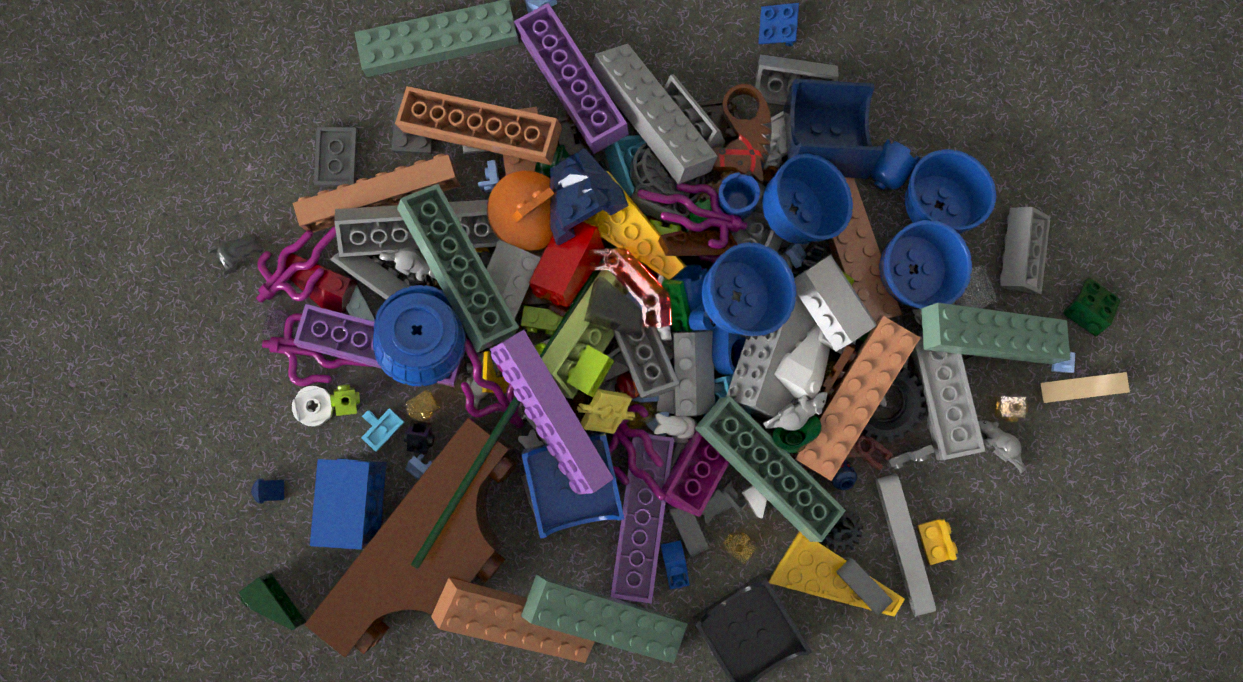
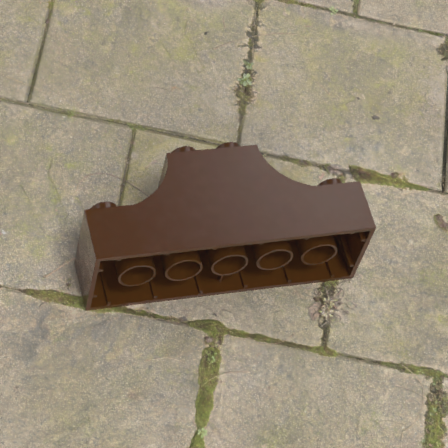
[304,418,518,658]

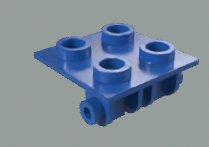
[758,3,799,46]

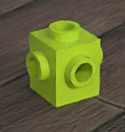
[330,384,360,416]

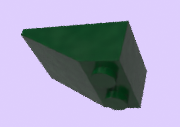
[238,573,307,630]

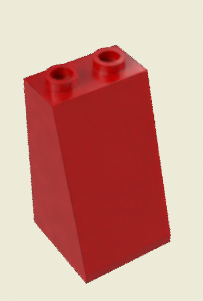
[529,222,606,307]

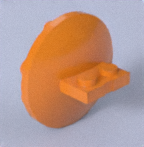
[487,171,554,252]

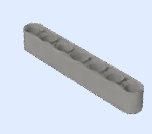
[876,474,936,617]

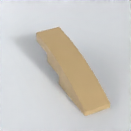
[1041,372,1130,403]

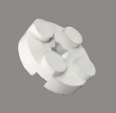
[292,386,334,426]

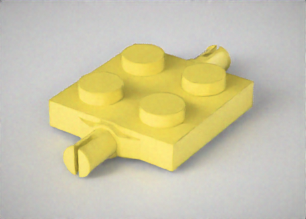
[577,389,635,434]

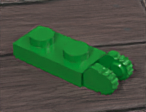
[661,280,692,332]

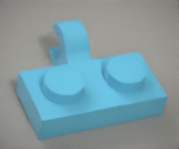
[361,408,405,452]

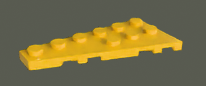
[583,171,686,280]
[768,531,905,616]

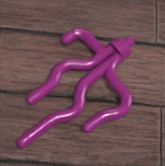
[637,183,747,249]
[256,226,336,303]
[262,313,372,386]
[461,339,524,428]
[608,404,665,500]

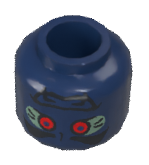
[830,460,857,490]

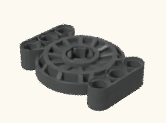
[630,143,705,226]

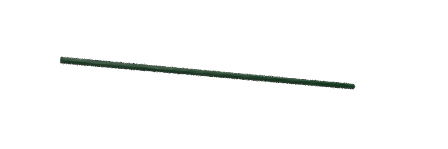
[411,243,616,569]

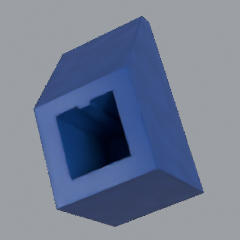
[661,541,690,589]

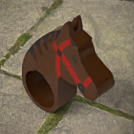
[712,84,772,184]

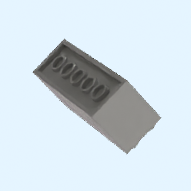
[726,293,817,420]
[911,336,985,460]

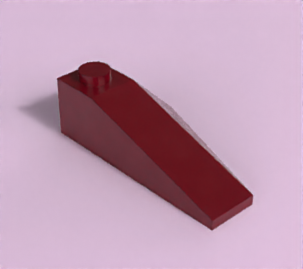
[285,253,358,314]

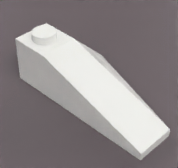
[774,324,830,400]

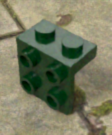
[1063,278,1120,337]

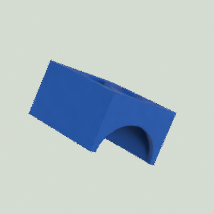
[522,432,625,539]
[310,459,387,550]

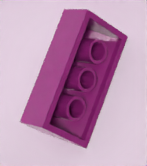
[662,430,729,517]

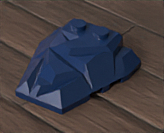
[550,148,629,246]

